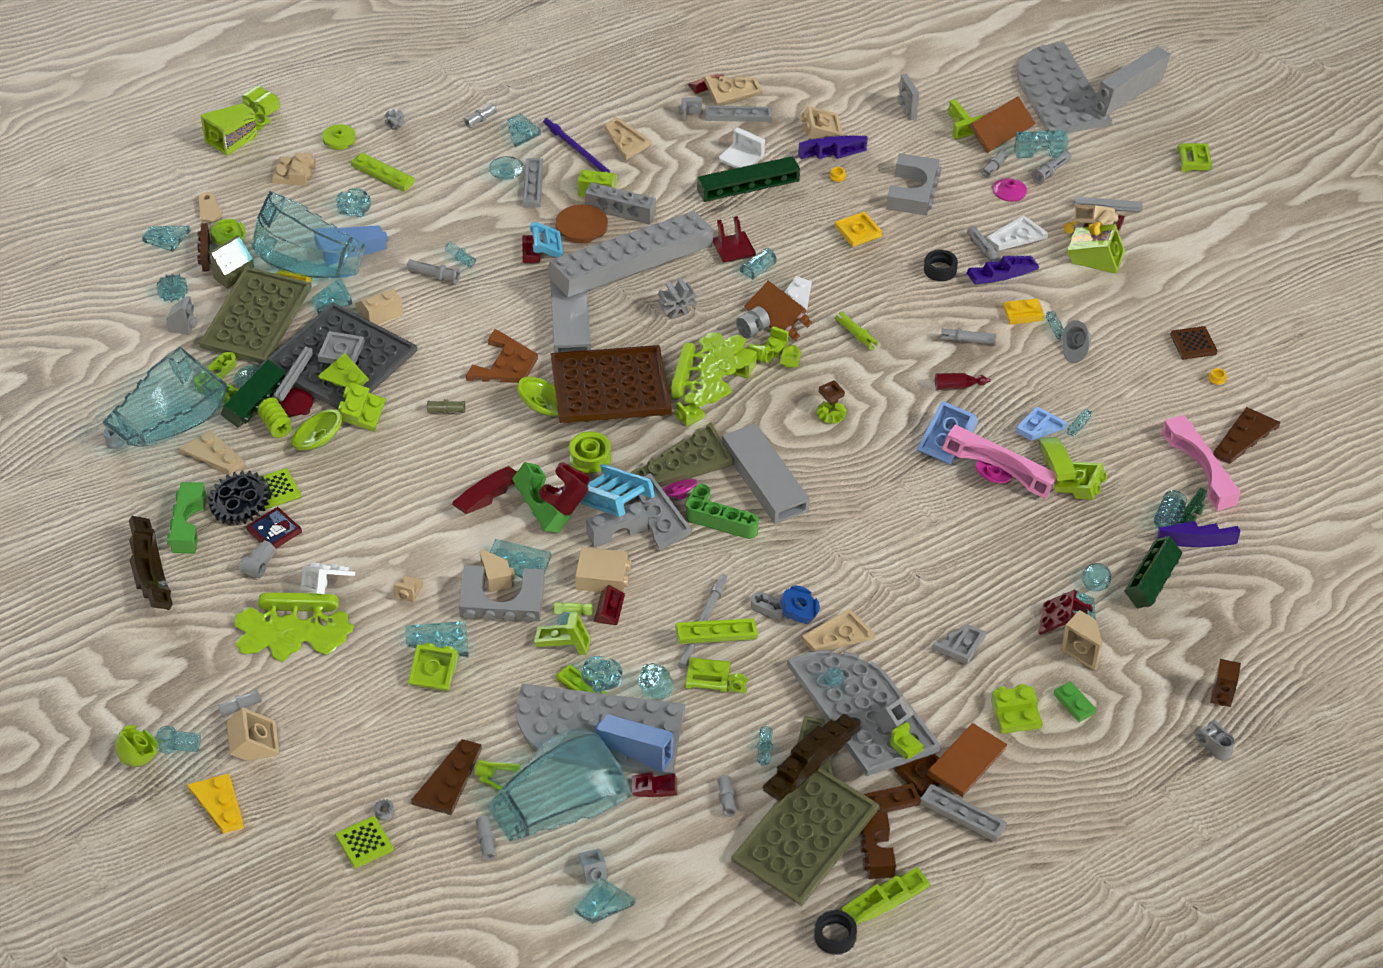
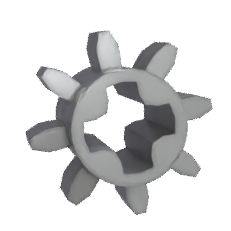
[384,108,405,130]

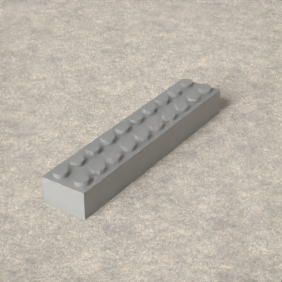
[548,211,714,297]

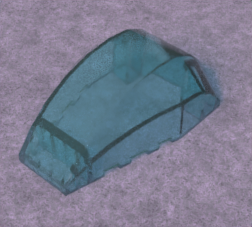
[251,191,365,279]
[103,346,228,447]
[488,728,632,841]

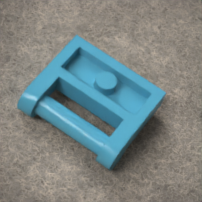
[530,222,563,258]

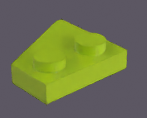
[318,353,369,387]

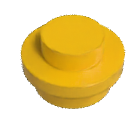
[829,167,846,182]
[1208,368,1227,385]

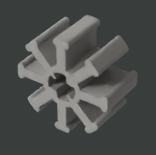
[658,279,697,318]

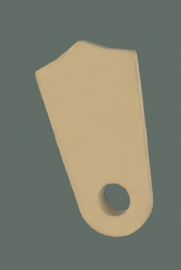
[199,192,222,223]

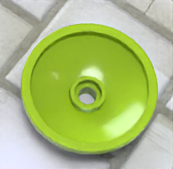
[517,377,558,416]
[292,409,342,451]

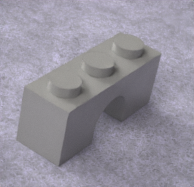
[586,502,648,547]

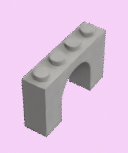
[886,153,941,216]
[459,565,545,622]

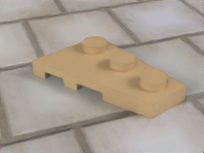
[704,76,762,106]
[604,117,651,160]
[179,430,245,475]
[802,608,875,652]

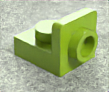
[764,326,789,358]
[675,402,705,427]
[890,722,924,760]

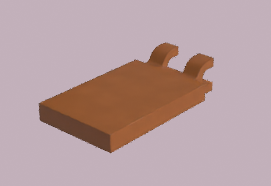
[744,280,812,341]

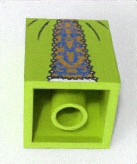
[200,103,257,156]
[1067,224,1125,273]

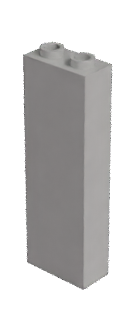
[1093,46,1171,116]
[550,280,591,353]
[722,424,810,524]

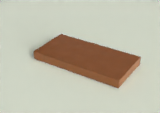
[969,96,1036,153]
[927,723,1007,797]

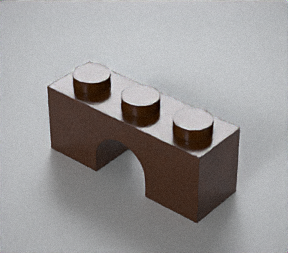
[859,811,896,879]

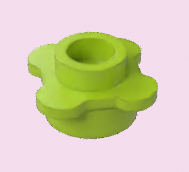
[254,110,270,130]
[727,673,748,694]

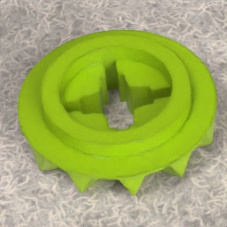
[817,401,847,424]

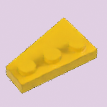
[187,773,244,834]

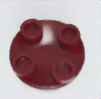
[278,389,313,417]

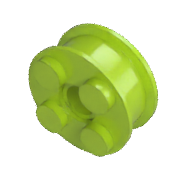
[569,431,611,474]

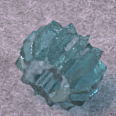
[157,273,188,303]

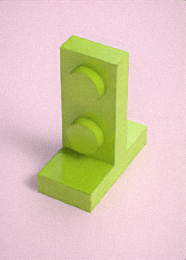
[948,99,984,140]
[534,613,591,655]

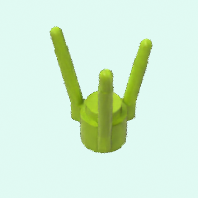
[475,760,525,794]

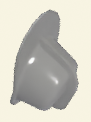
[1063,320,1091,363]

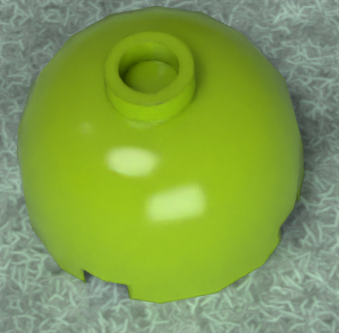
[114,725,159,767]

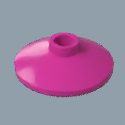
[993,178,1027,202]
[975,460,1012,483]
[663,479,697,500]

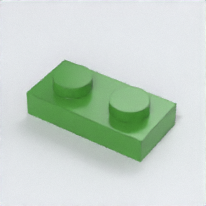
[1054,681,1096,722]

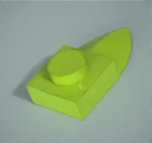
[780,345,801,368]

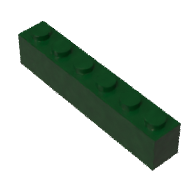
[697,156,800,202]

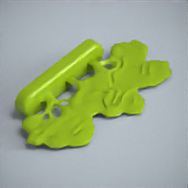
[671,332,747,408]
[234,592,355,662]

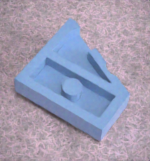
[1016,406,1067,441]

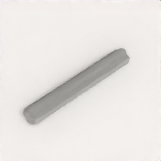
[1074,197,1142,212]
[274,347,313,402]

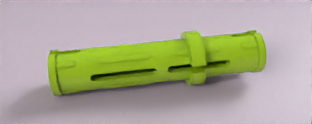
[835,311,878,350]

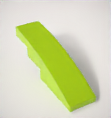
[1038,436,1076,481]
[841,866,931,925]

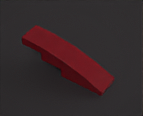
[452,466,517,514]

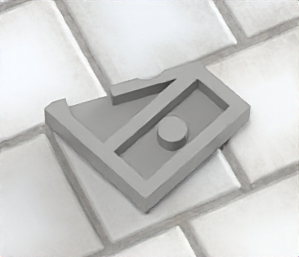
[932,624,986,664]

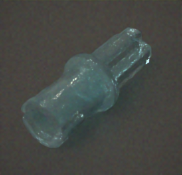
[445,242,476,268]
[757,726,773,766]

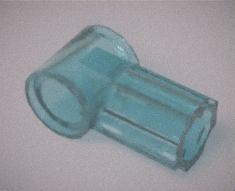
[157,726,201,754]

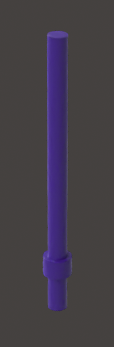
[543,118,610,173]

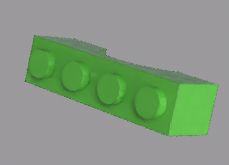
[512,462,571,533]
[167,482,206,554]

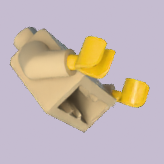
[1063,205,1118,235]

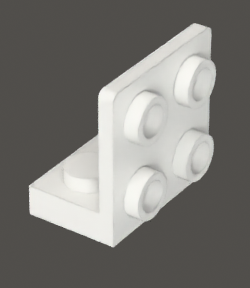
[300,562,355,594]

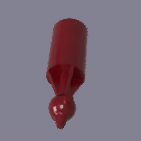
[935,373,991,390]

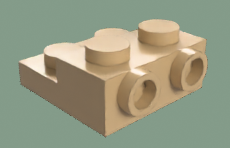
[801,106,843,139]
[272,152,316,186]

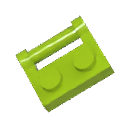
[1177,143,1212,172]
[686,657,731,693]

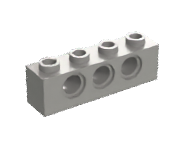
[585,182,656,225]

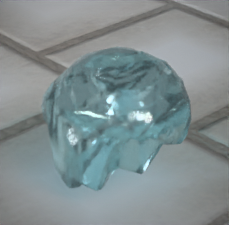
[638,663,674,699]

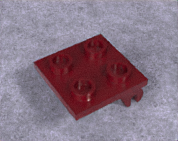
[713,216,756,263]
[1038,589,1093,635]

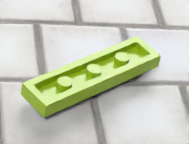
[351,152,415,192]
[675,618,758,644]

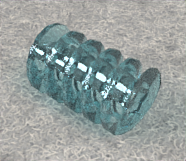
[1154,490,1188,529]

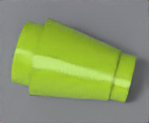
[747,343,774,363]

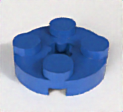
[780,585,820,624]

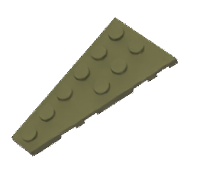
[625,422,733,494]

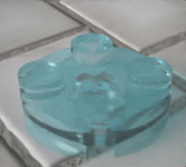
[336,188,371,218]
[581,656,623,692]

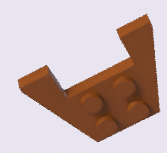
[466,329,538,383]

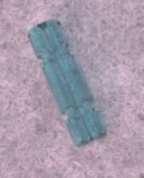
[1046,310,1064,340]
[1067,409,1092,437]

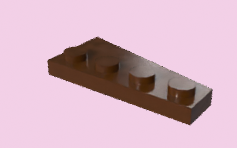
[1213,407,1280,464]
[411,739,482,815]

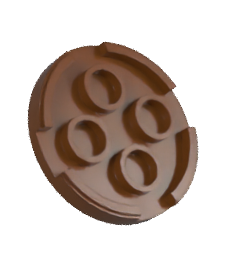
[556,204,608,244]

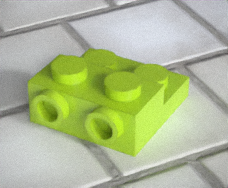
[338,383,386,432]
[1054,462,1107,500]
[408,643,459,692]
[991,684,1043,734]

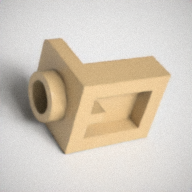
[394,575,423,602]

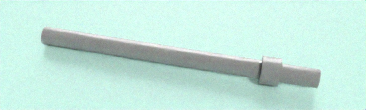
[678,574,727,668]

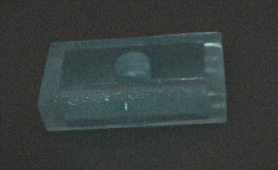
[740,248,777,280]

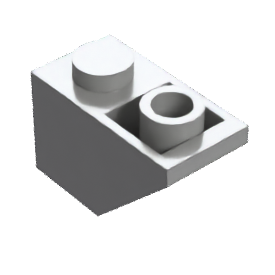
[166,296,197,335]
[873,696,914,733]

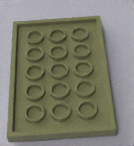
[199,266,312,363]
[731,768,879,907]

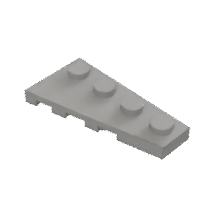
[638,473,692,551]

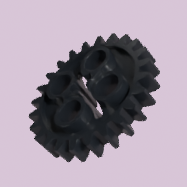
[208,470,271,526]

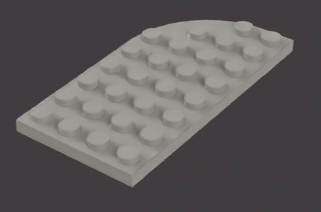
[1017,42,1112,136]
[787,650,941,776]
[517,684,685,776]

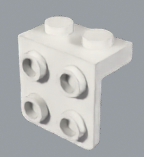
[719,127,765,168]

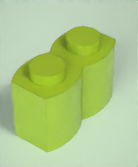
[242,85,280,117]

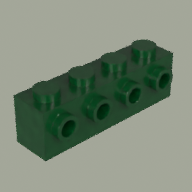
[220,359,286,428]
[1124,536,1183,609]

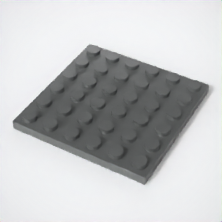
[261,302,418,410]

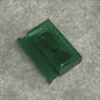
[1179,487,1207,524]

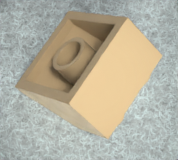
[355,289,403,325]
[1061,610,1102,671]
[227,707,279,761]

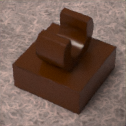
[819,380,845,406]

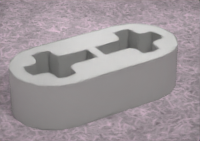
[751,592,784,619]

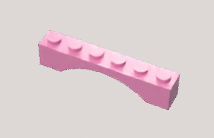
[1162,415,1240,511]
[942,425,1056,499]

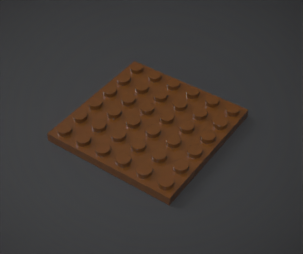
[551,345,672,423]

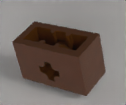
[1210,659,1241,707]

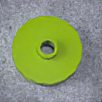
[322,124,356,150]
[211,219,246,245]

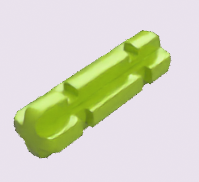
[553,602,593,615]

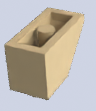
[480,550,515,592]

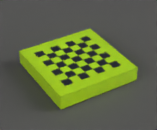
[263,468,301,509]
[335,815,394,869]

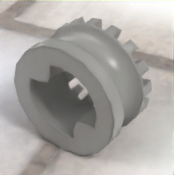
[374,799,394,821]

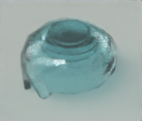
[1082,563,1112,591]

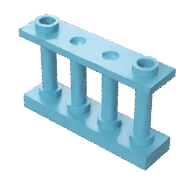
[580,464,655,517]

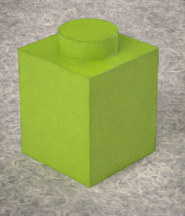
[733,348,757,379]

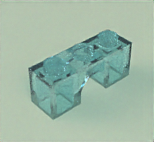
[1014,130,1069,158]

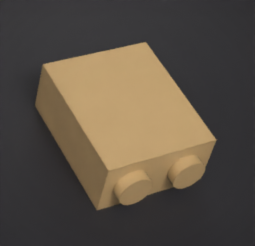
[575,547,632,592]

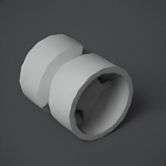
[736,306,770,338]

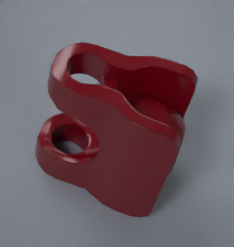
[539,462,590,516]

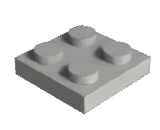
[897,74,919,120]
[318,331,365,364]

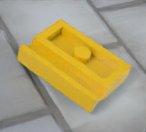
[1003,298,1045,325]

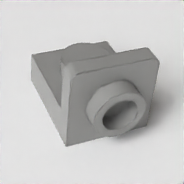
[678,97,702,120]
[579,848,608,884]

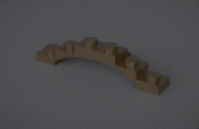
[129,516,173,610]
[763,713,860,802]

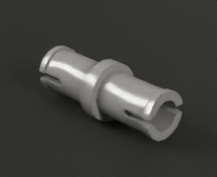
[464,103,497,128]
[981,150,1008,178]
[218,690,262,717]
[717,775,737,817]
[476,816,496,860]

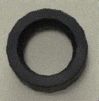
[924,249,958,282]
[814,910,857,955]

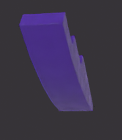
[798,135,868,159]
[966,256,1040,284]
[1156,521,1241,548]

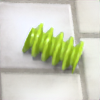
[257,397,292,438]

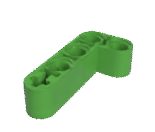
[686,484,759,539]

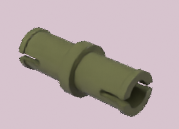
[427,399,466,414]

